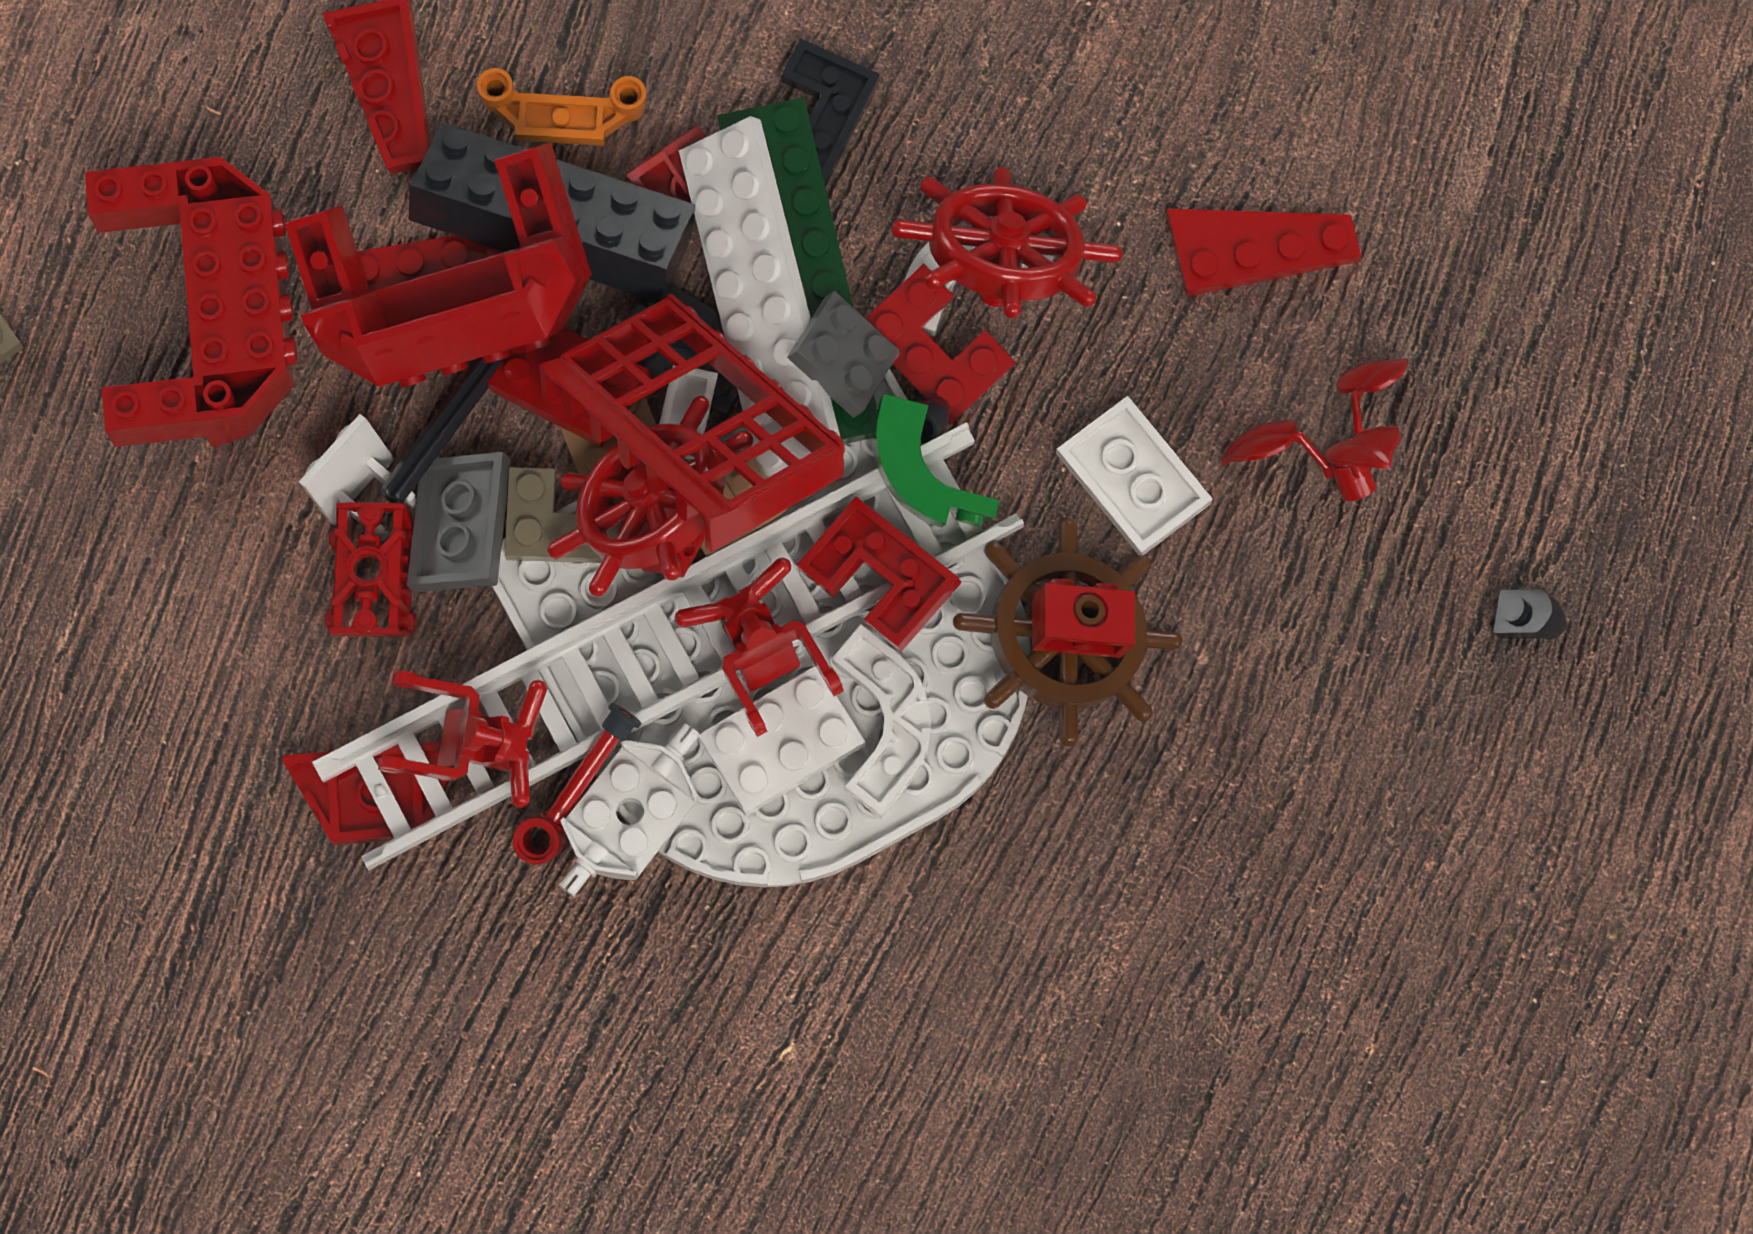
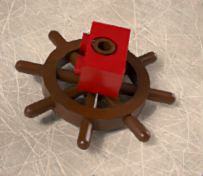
[953,518,1182,747]

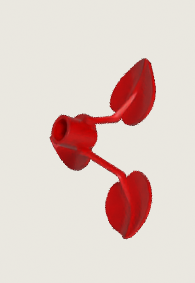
[1222,358,1409,501]

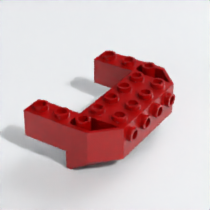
[284,143,592,388]
[85,157,298,447]

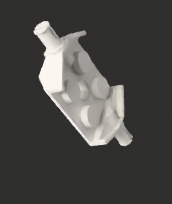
[559,723,700,897]

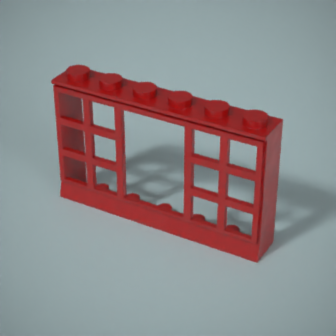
[539,294,845,553]

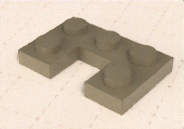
[505,467,625,563]

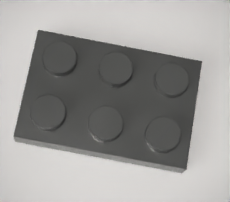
[407,452,511,592]

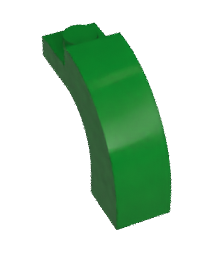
[873,394,1000,528]

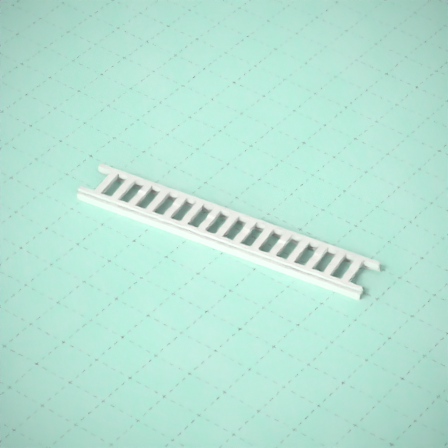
[312,422,1024,870]

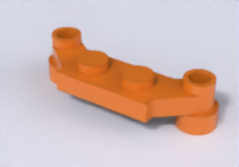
[477,68,647,146]

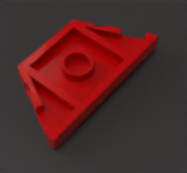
[283,741,449,846]

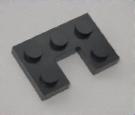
[781,38,880,188]

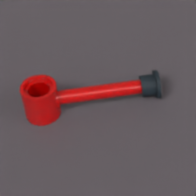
[513,703,642,865]

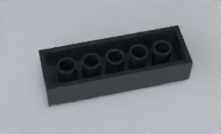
[408,122,696,302]

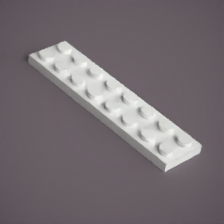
[679,116,845,477]

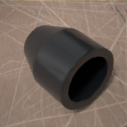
[920,397,951,443]

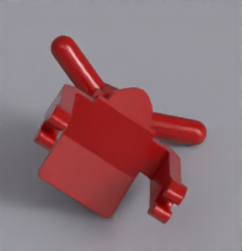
[674,557,844,737]
[378,670,547,808]

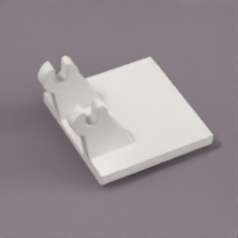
[299,414,417,542]

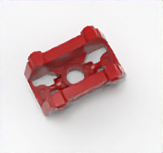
[325,502,418,638]

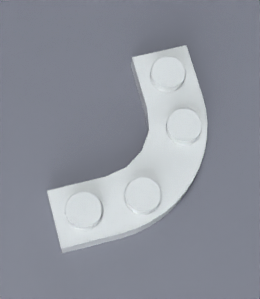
[832,624,931,819]

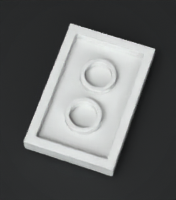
[1056,396,1213,556]
[699,666,865,816]

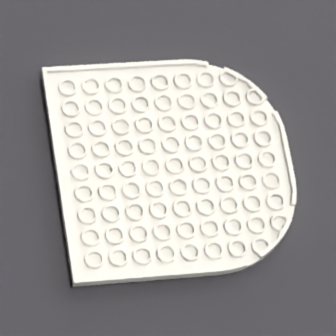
[492,369,1031,887]

